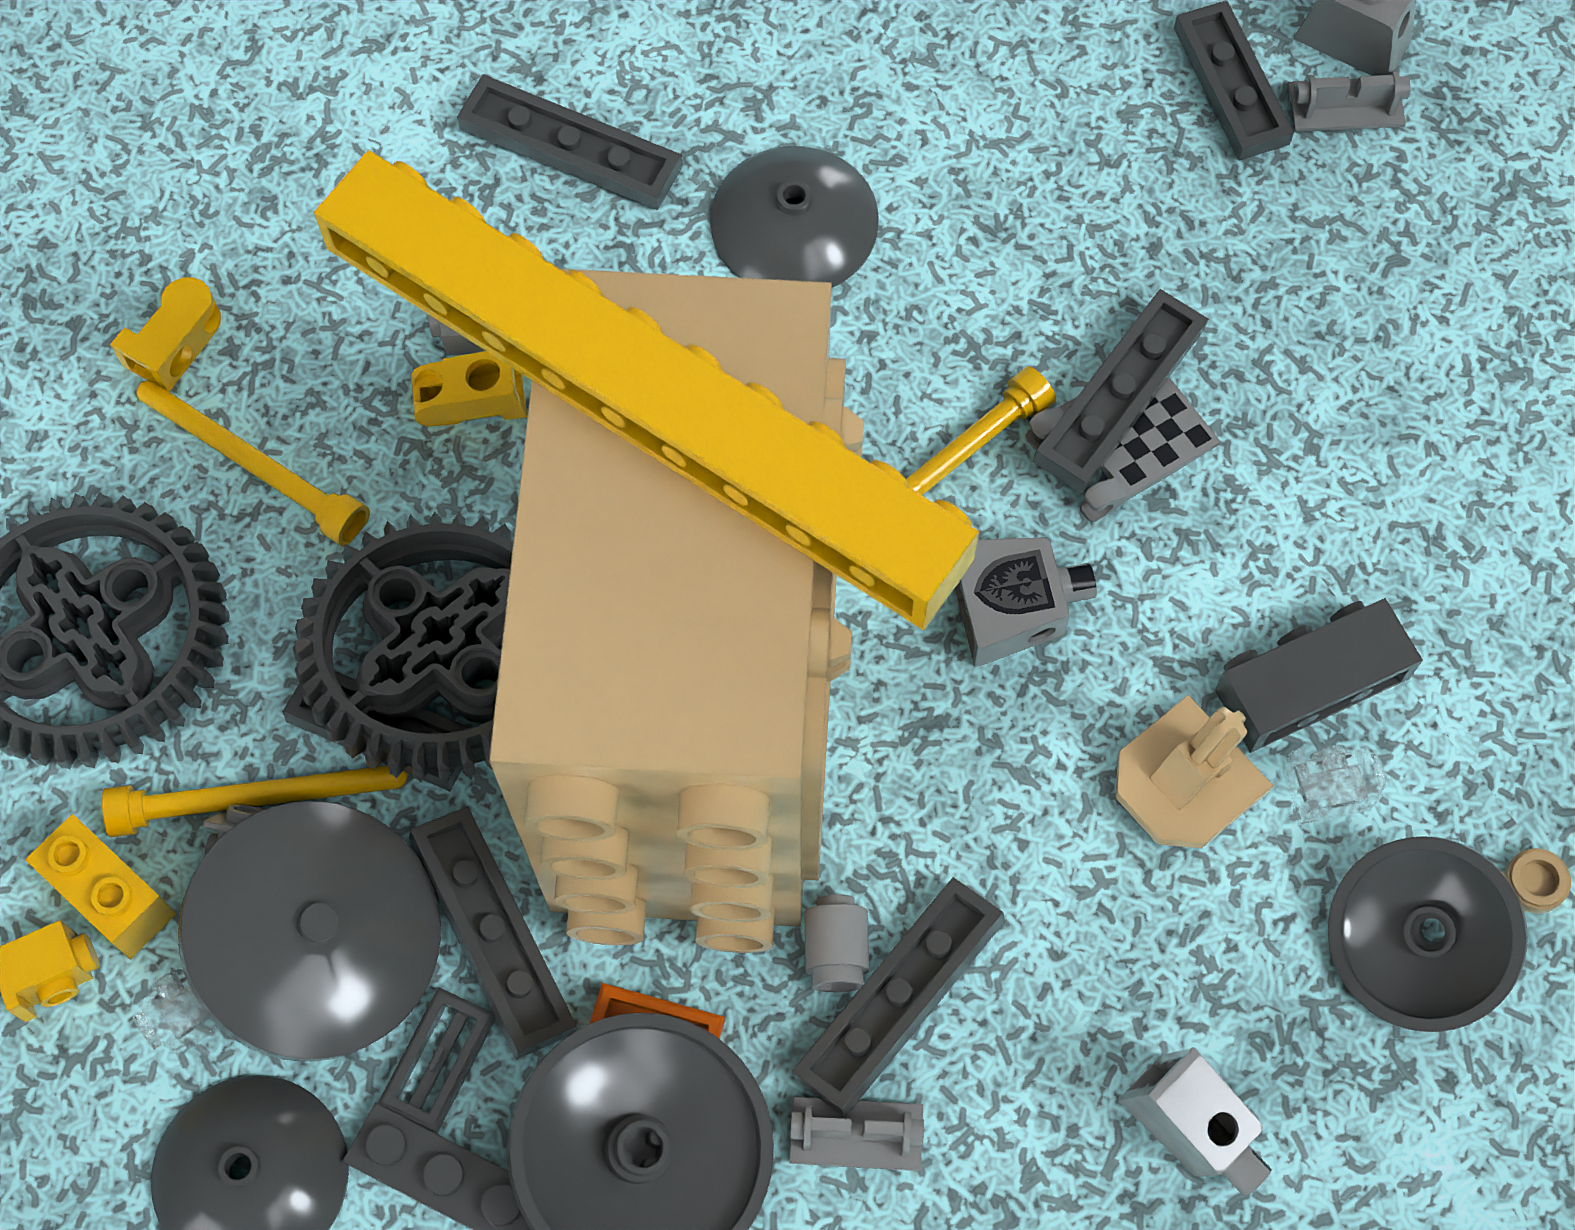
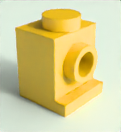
[0,920,100,1022]

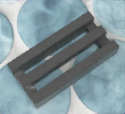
[378,987,496,1134]

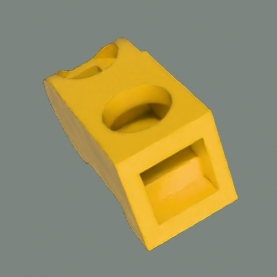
[110,277,221,392]
[411,351,527,427]

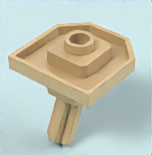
[1116,695,1274,848]

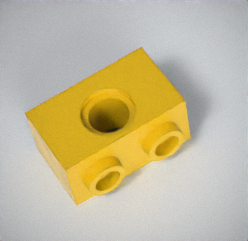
[25,813,177,960]

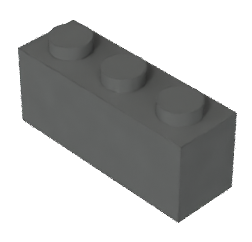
[1215,598,1423,753]

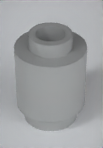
[804,894,869,993]

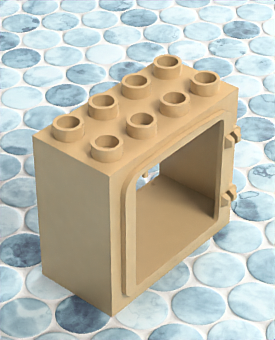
[489,269,864,953]

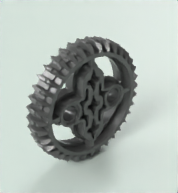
[0,492,230,770]
[293,511,514,783]

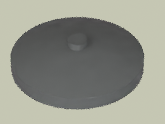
[178,801,441,1062]
[507,1013,774,1230]

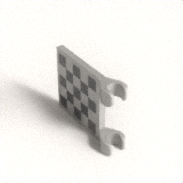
[1025,377,1221,522]

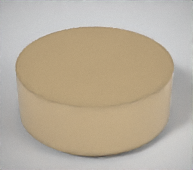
[1504,848,1571,914]

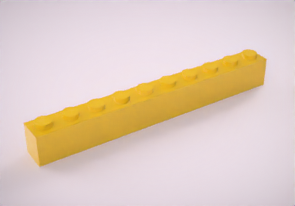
[313,149,979,630]

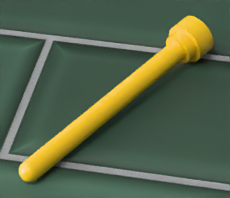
[906,366,1056,495]
[136,380,370,547]
[102,765,408,838]

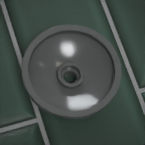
[710,146,879,288]
[1328,836,1528,1032]
[151,1075,349,1230]

